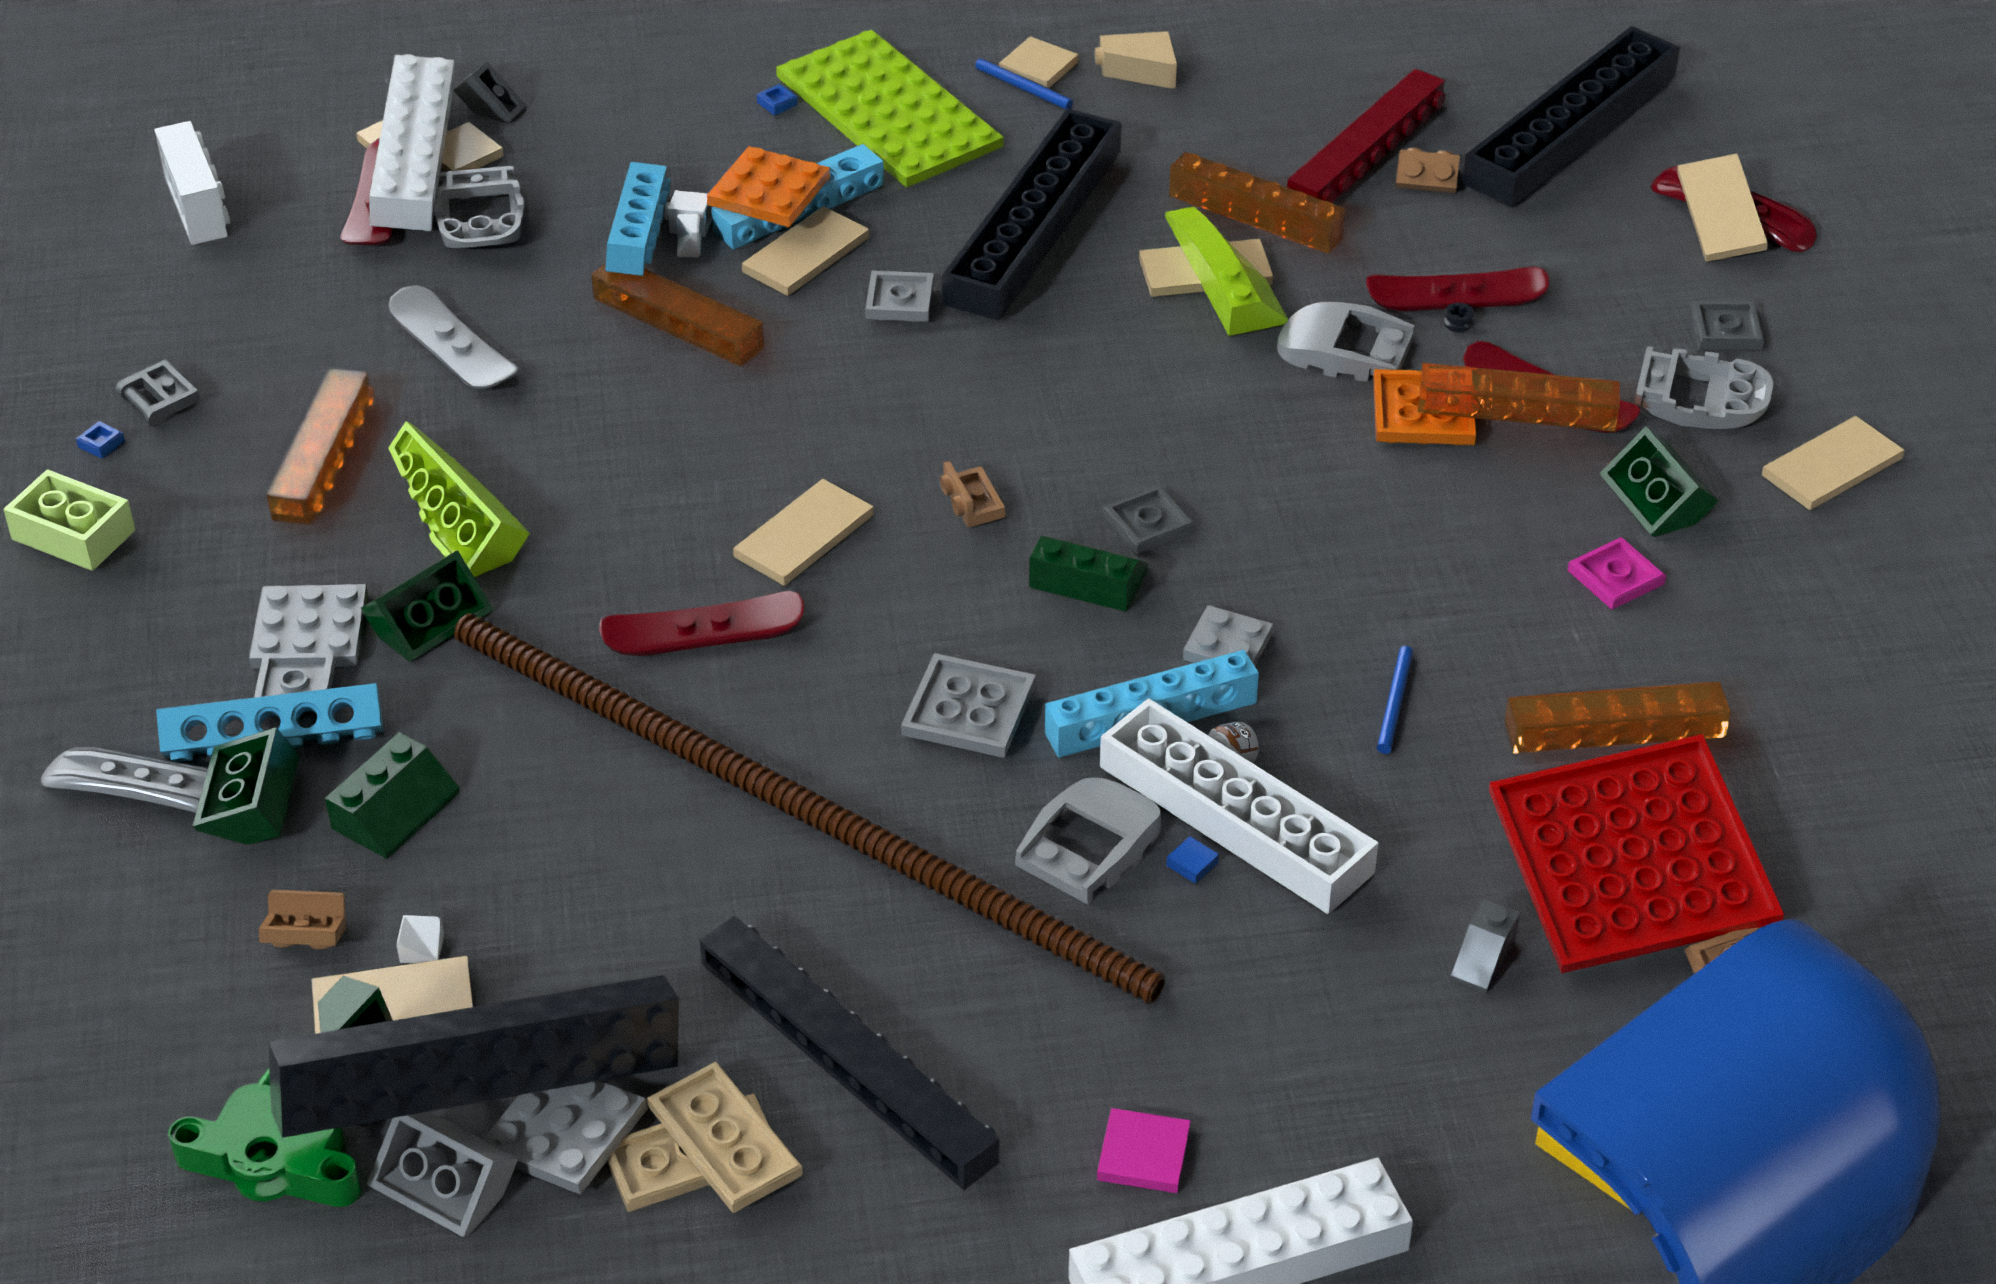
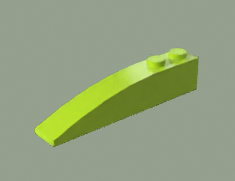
[1165,207,1288,336]
[388,421,530,577]

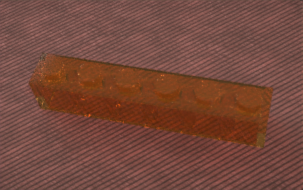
[1169,151,1345,254]
[591,263,764,367]
[1418,363,1620,432]
[267,368,374,525]
[1504,681,1731,753]

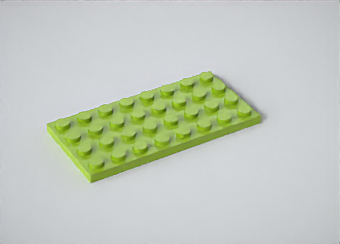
[776,29,1004,188]

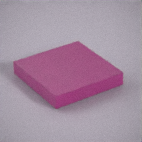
[1567,537,1666,610]
[1097,1108,1191,1193]

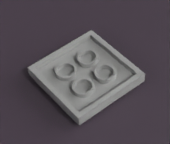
[249,584,368,669]
[901,653,1036,758]
[482,1081,648,1195]

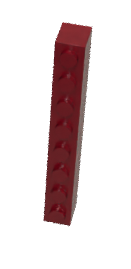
[1286,68,1446,216]

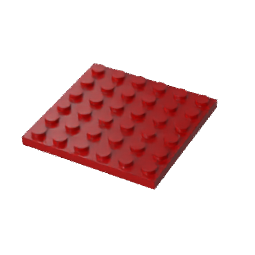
[1489,734,1784,974]

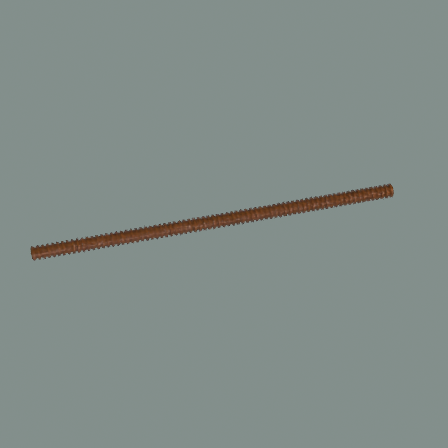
[454,613,1165,1004]

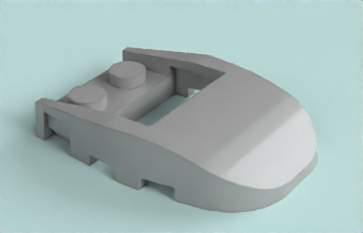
[434,166,524,248]
[1277,302,1414,382]
[1634,346,1773,429]
[1015,778,1162,904]

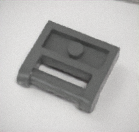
[116,359,200,427]

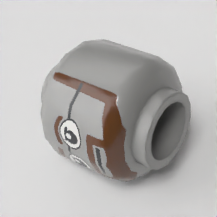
[1208,722,1259,763]

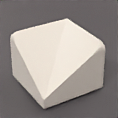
[676,214,702,257]
[397,915,444,963]

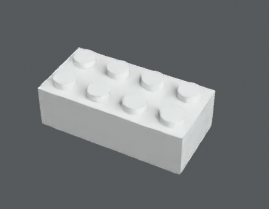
[155,121,230,245]

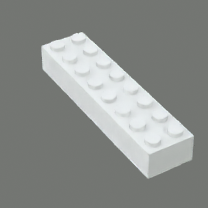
[370,54,454,231]
[1100,698,1379,915]
[1069,1157,1413,1284]

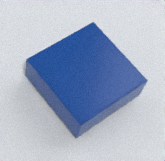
[757,84,798,116]
[76,421,125,459]
[1166,836,1219,884]

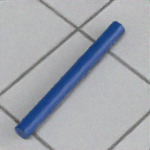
[975,58,1073,109]
[1377,646,1413,754]

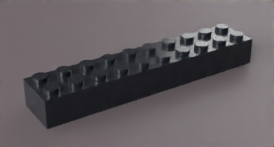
[1462,26,1680,207]
[942,108,1122,321]
[268,975,679,1138]

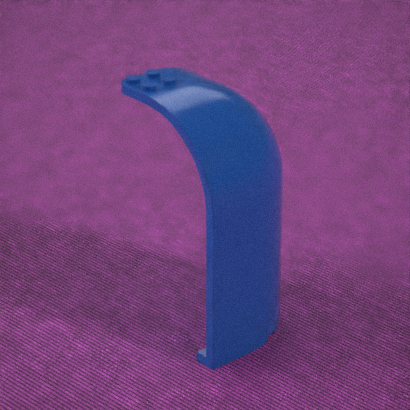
[1531,919,1941,1284]

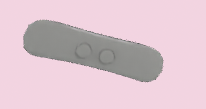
[389,285,518,389]
[41,747,208,813]

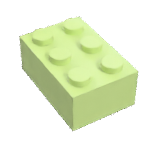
[3,469,135,571]

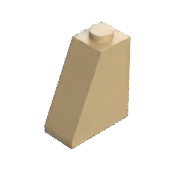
[1095,31,1177,88]

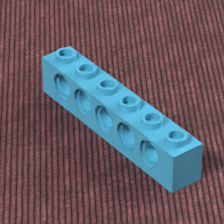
[711,144,884,250]
[605,162,671,276]
[1045,650,1259,758]
[156,683,384,762]

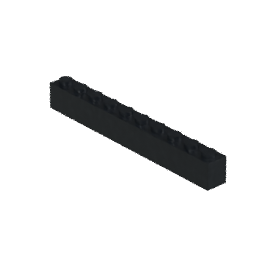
[699,915,1000,1190]

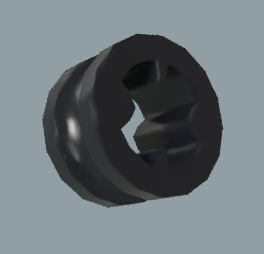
[1444,303,1474,333]

